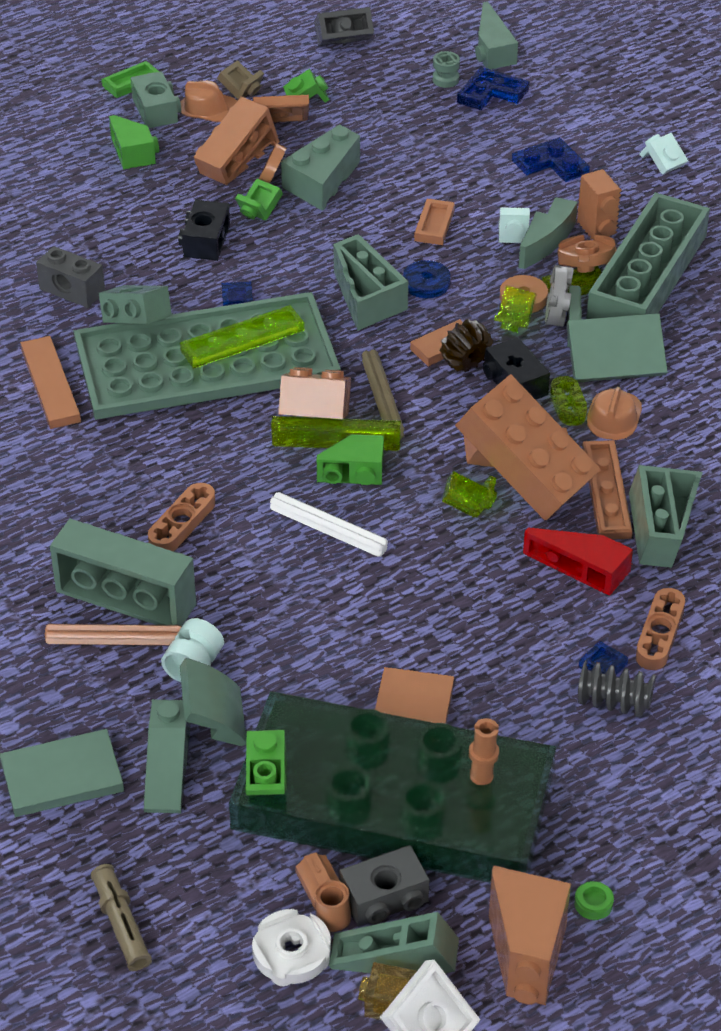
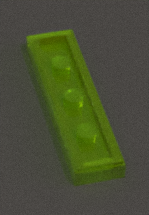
[180,305,305,369]
[271,416,401,451]

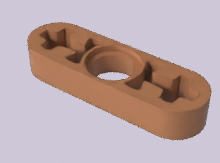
[148,483,215,552]
[636,588,685,670]

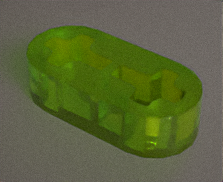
[550,376,587,426]

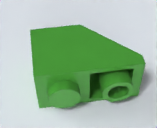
[316,434,384,485]
[246,730,287,796]

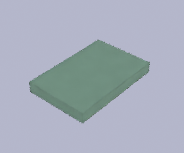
[567,313,668,383]
[0,729,124,817]

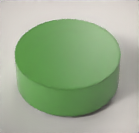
[574,881,614,920]

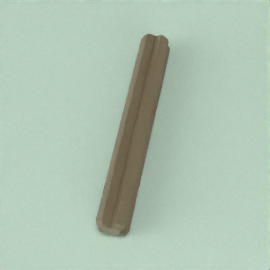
[362,349,404,441]

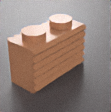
[577,169,622,240]

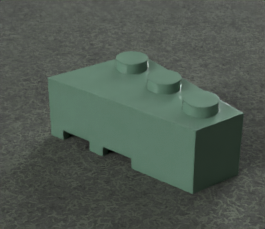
[281,124,360,211]
[333,234,408,331]
[629,465,703,568]

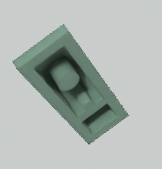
[475,1,518,70]
[144,699,191,813]
[329,912,459,978]

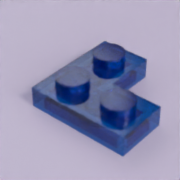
[457,67,530,110]
[512,137,590,182]

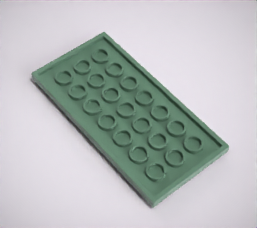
[73,292,341,420]

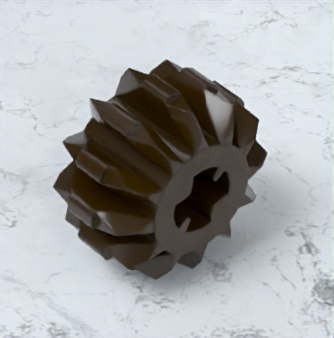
[439,319,494,372]

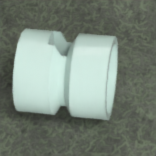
[161,618,224,682]

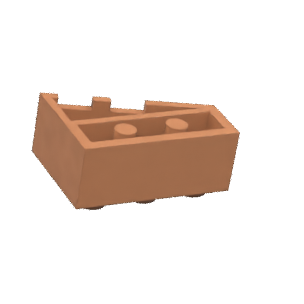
[194,96,280,185]

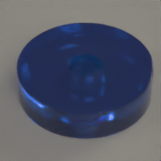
[403,260,451,298]

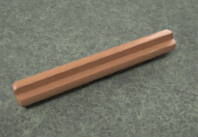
[45,624,182,646]

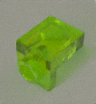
[494,286,537,333]
[442,471,497,517]

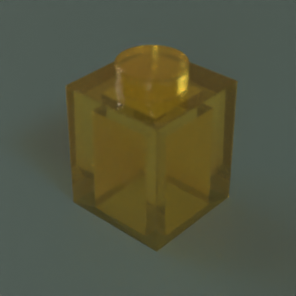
[358,962,417,1020]

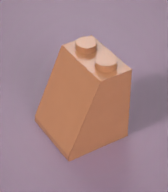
[489,866,571,1005]

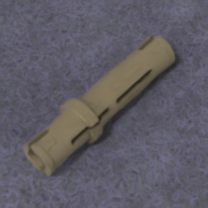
[91,864,152,972]

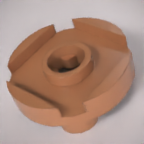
[557,235,616,273]

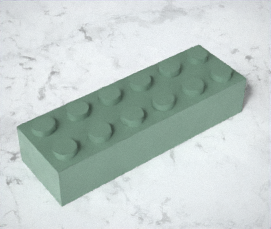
[586,192,710,319]

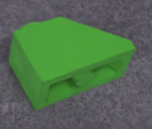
[109,115,159,169]

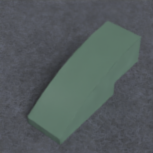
[519,197,578,269]

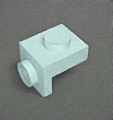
[639,133,688,174]
[499,207,530,243]

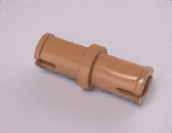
[469,718,499,786]

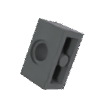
[314,7,374,46]
[36,246,105,308]
[340,845,429,927]

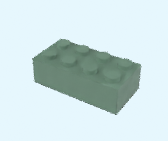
[50,519,196,626]

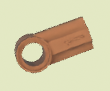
[296,852,351,932]

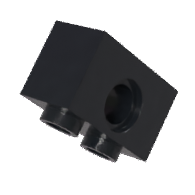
[178,200,230,261]

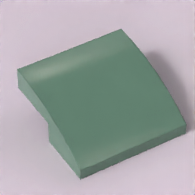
[180,658,247,746]

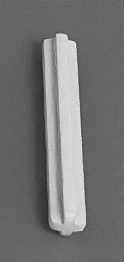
[270,492,388,557]

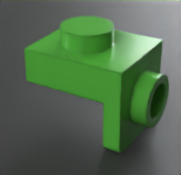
[283,68,329,103]
[235,178,283,221]

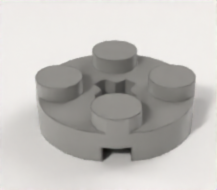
[545,265,573,327]

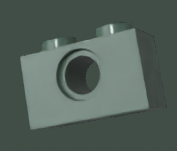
[130,71,181,128]
[99,285,172,324]

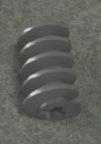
[578,660,656,717]

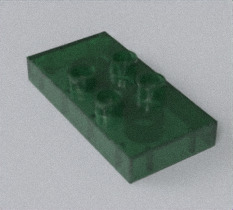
[229,691,556,883]

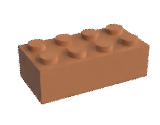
[455,374,601,520]

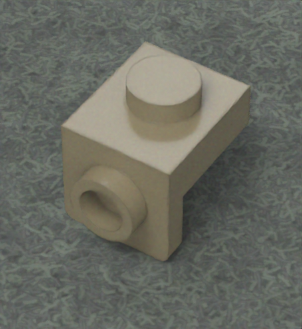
[217,60,264,100]

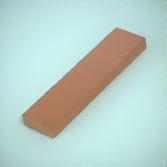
[20,336,81,429]
[582,440,633,539]

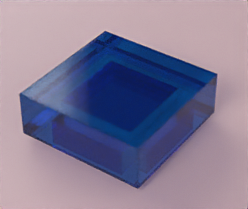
[221,281,253,306]
[578,641,628,675]

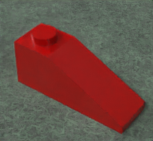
[523,527,633,596]

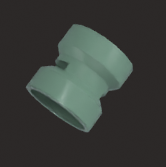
[433,51,460,88]

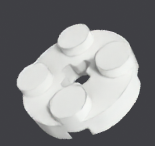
[252,909,331,986]

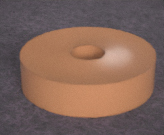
[259,143,287,183]
[500,275,548,314]

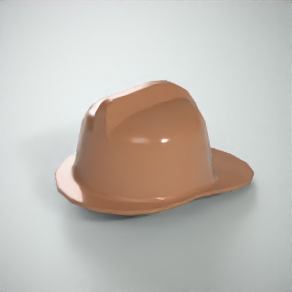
[180,80,237,122]
[587,387,642,440]

